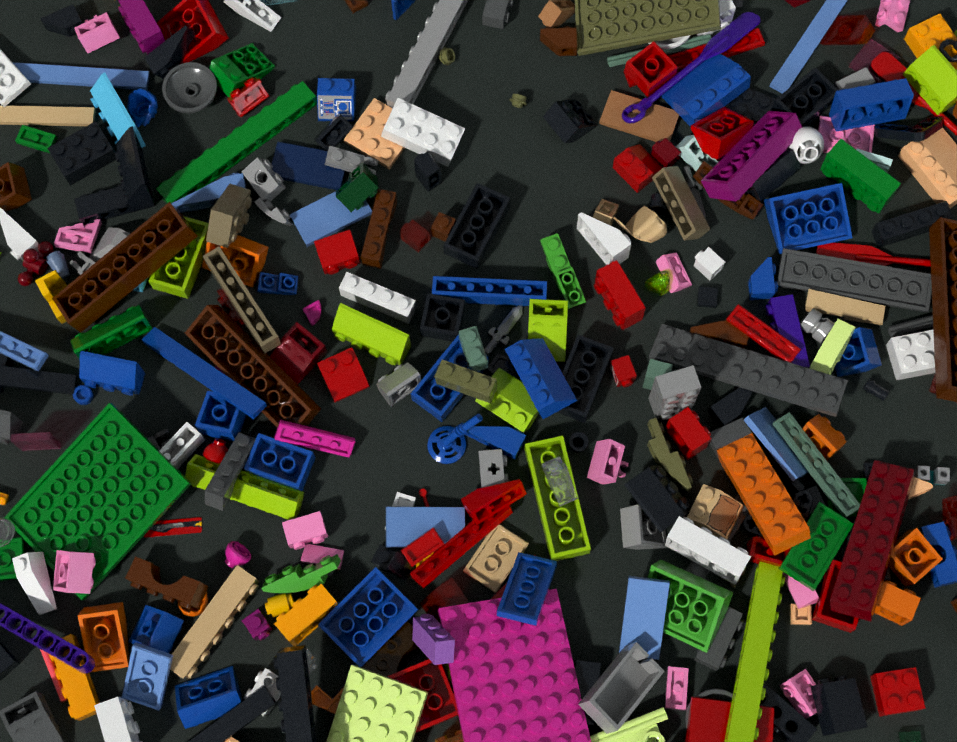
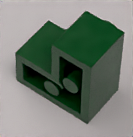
[336,162,379,212]

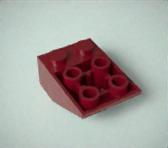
[270,322,327,385]

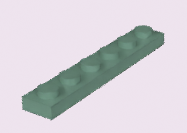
[773,412,860,518]

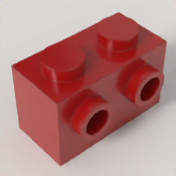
[746,536,790,567]

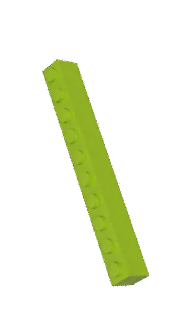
[724,562,785,742]

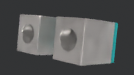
[914,466,950,485]

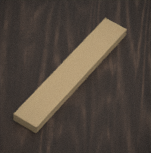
[0,105,96,126]

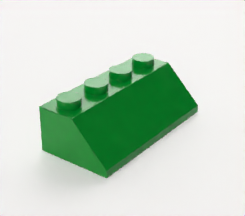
[70,305,152,359]

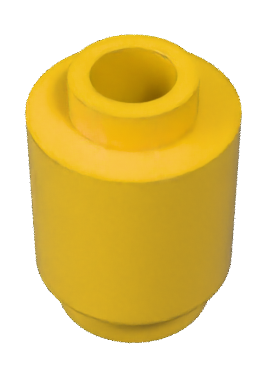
[265,593,294,617]

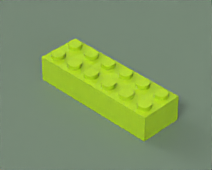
[524,436,591,561]

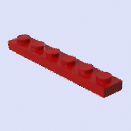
[410,506,513,588]

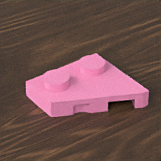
[54,219,102,253]

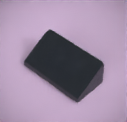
[314,113,353,151]

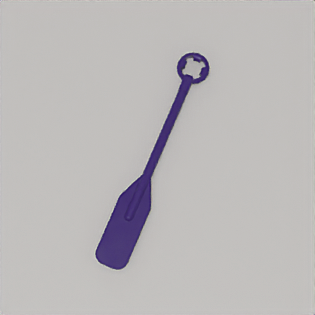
[622,12,761,123]

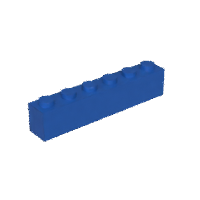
[432,276,547,306]

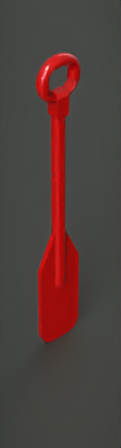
[871,52,957,136]
[816,243,931,267]

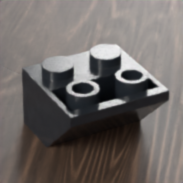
[543,99,597,143]

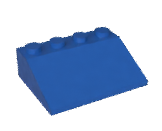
[661,54,751,127]
[764,183,853,254]
[318,567,418,667]

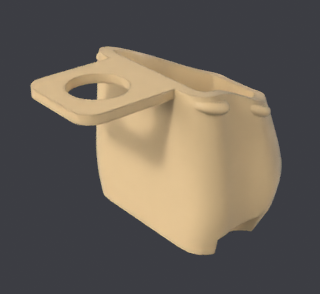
[613,206,667,243]

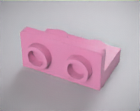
[780,669,817,719]

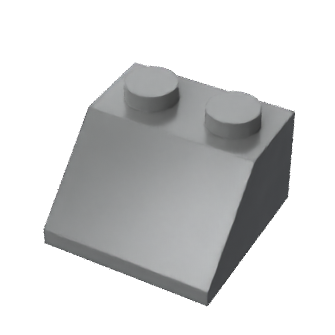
[376,363,421,407]
[620,505,667,550]

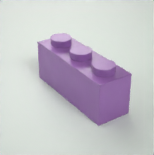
[412,614,455,665]

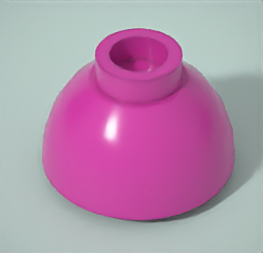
[225,541,251,568]

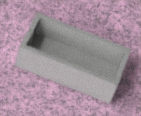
[648,365,702,420]
[578,642,664,734]

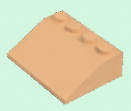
[898,127,957,208]

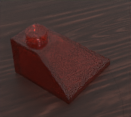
[820,15,875,45]

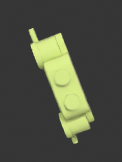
[590,707,668,742]

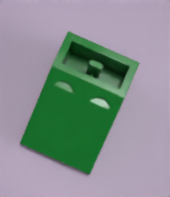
[209,43,275,97]

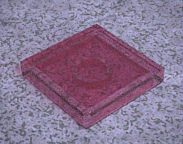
[849,38,900,83]
[11,432,61,451]

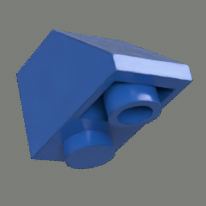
[748,257,778,300]

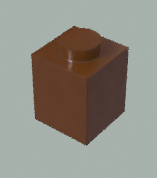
[431,212,456,241]

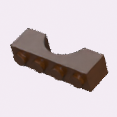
[361,189,398,269]
[125,557,209,610]

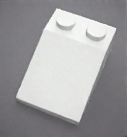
[577,212,631,265]

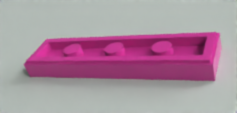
[274,420,356,458]

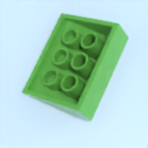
[648,560,733,653]

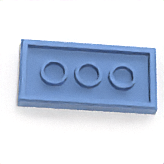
[290,191,372,247]
[744,407,809,482]
[386,507,465,547]
[619,576,670,660]

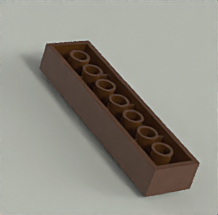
[52,202,198,333]
[185,305,321,428]

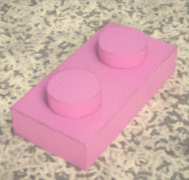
[665,666,689,710]

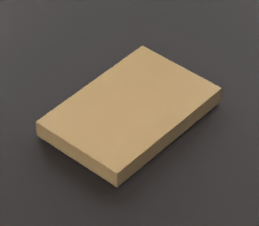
[463,524,529,593]

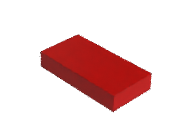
[400,528,444,567]

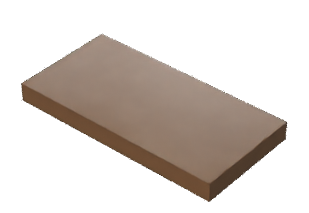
[599,90,679,142]

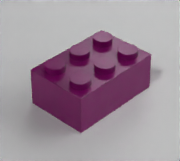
[118,0,165,55]

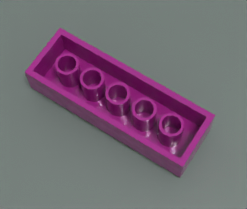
[701,111,802,202]

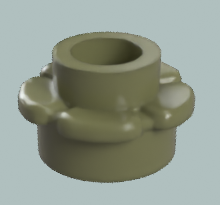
[439,47,455,65]
[509,94,527,108]

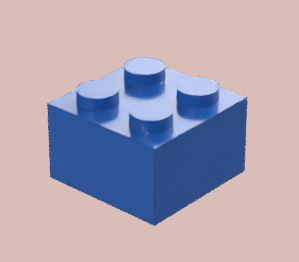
[195,391,246,441]

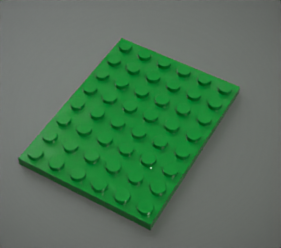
[4,403,192,600]

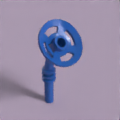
[427,414,483,464]

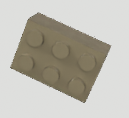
[206,184,252,248]

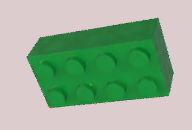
[820,139,901,214]

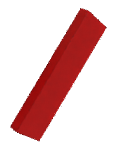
[726,304,801,363]

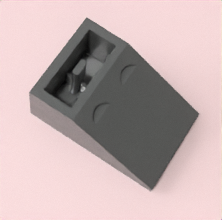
[0,691,65,742]

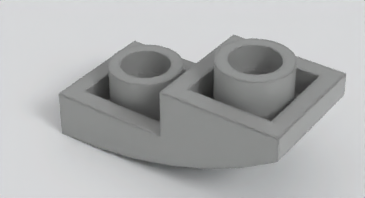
[255,198,293,226]

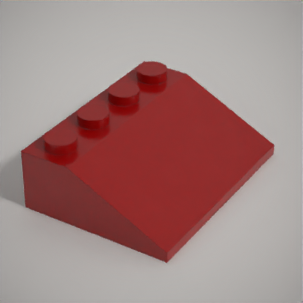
[685,696,774,742]

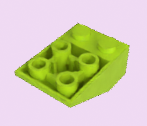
[528,299,568,362]

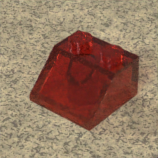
[420,578,470,624]

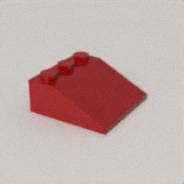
[157,0,229,65]
[387,659,459,733]

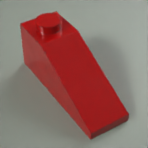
[461,479,527,525]

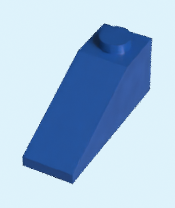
[465,426,526,460]

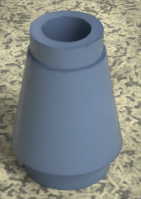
[46,251,70,279]

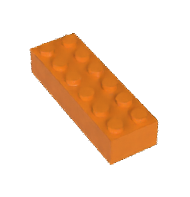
[717,433,811,556]

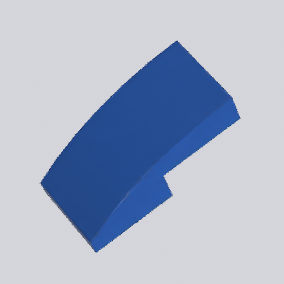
[257,272,298,295]

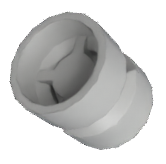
[800,308,835,343]

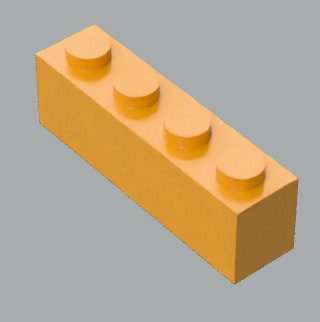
[49,634,100,721]

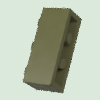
[434,360,498,404]

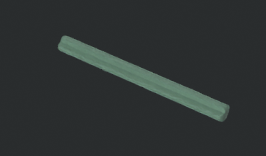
[607,34,711,67]

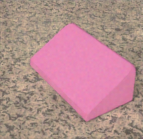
[656,252,692,293]
[300,544,345,570]
[782,572,819,609]

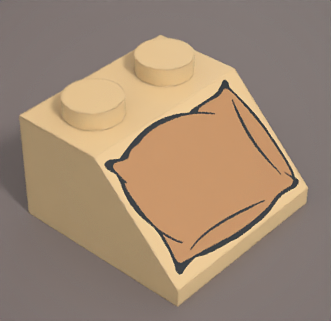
[687,484,744,540]

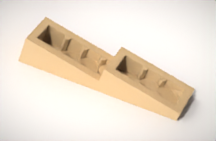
[805,289,886,325]

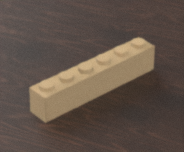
[170,565,259,681]

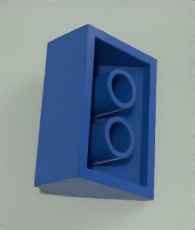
[79,351,145,396]
[175,666,243,729]

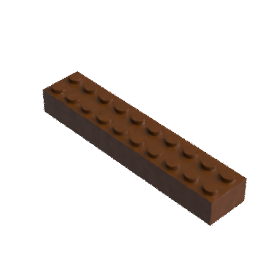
[929,217,957,402]

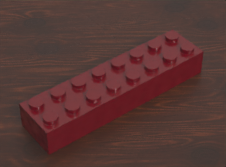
[830,460,914,622]

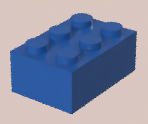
[244,433,316,491]

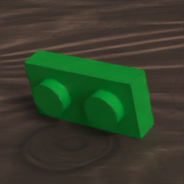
[15,125,58,153]

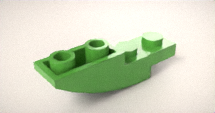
[540,233,586,309]
[261,554,341,593]

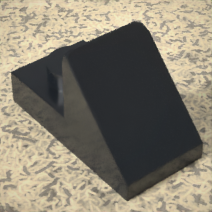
[371,544,414,581]

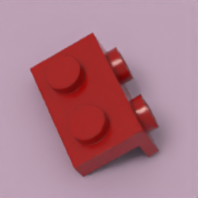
[227,77,269,117]

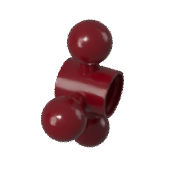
[18,241,54,286]

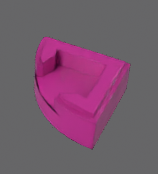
[303,300,322,326]

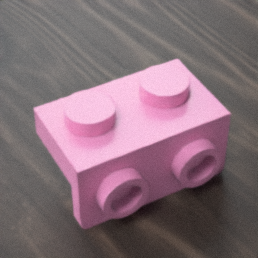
[875,0,910,32]

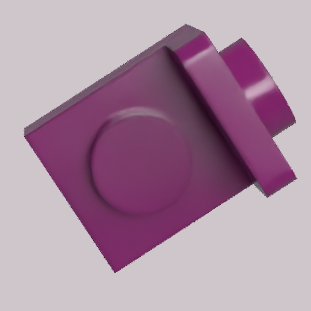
[242,609,272,641]

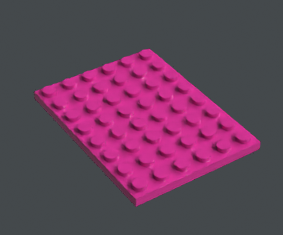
[438,589,591,742]

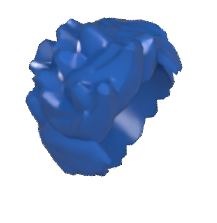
[127,88,158,127]

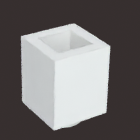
[694,247,725,281]

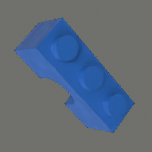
[918,522,957,588]

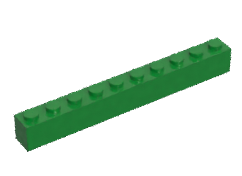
[156,81,317,204]

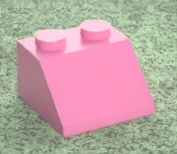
[53,550,96,594]

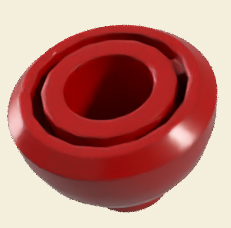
[202,439,228,463]

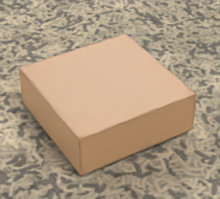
[790,603,812,625]

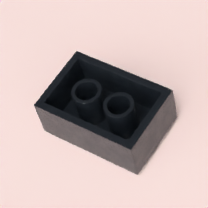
[771,68,839,127]
[47,121,116,186]

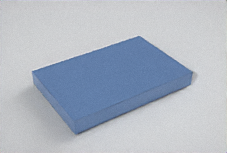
[122,642,173,711]

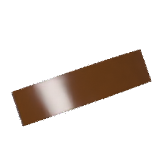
[693,161,763,220]

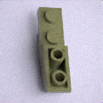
[647,418,693,492]

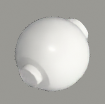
[788,127,824,164]

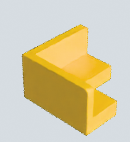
[35,270,67,324]

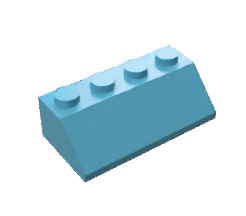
[90,73,146,148]

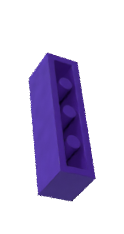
[766,294,810,368]

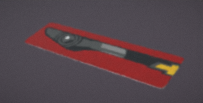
[144,517,202,538]

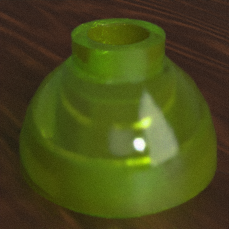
[645,271,670,296]

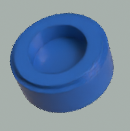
[73,385,94,405]

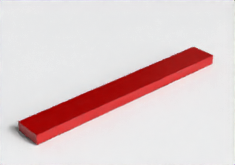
[623,28,765,88]

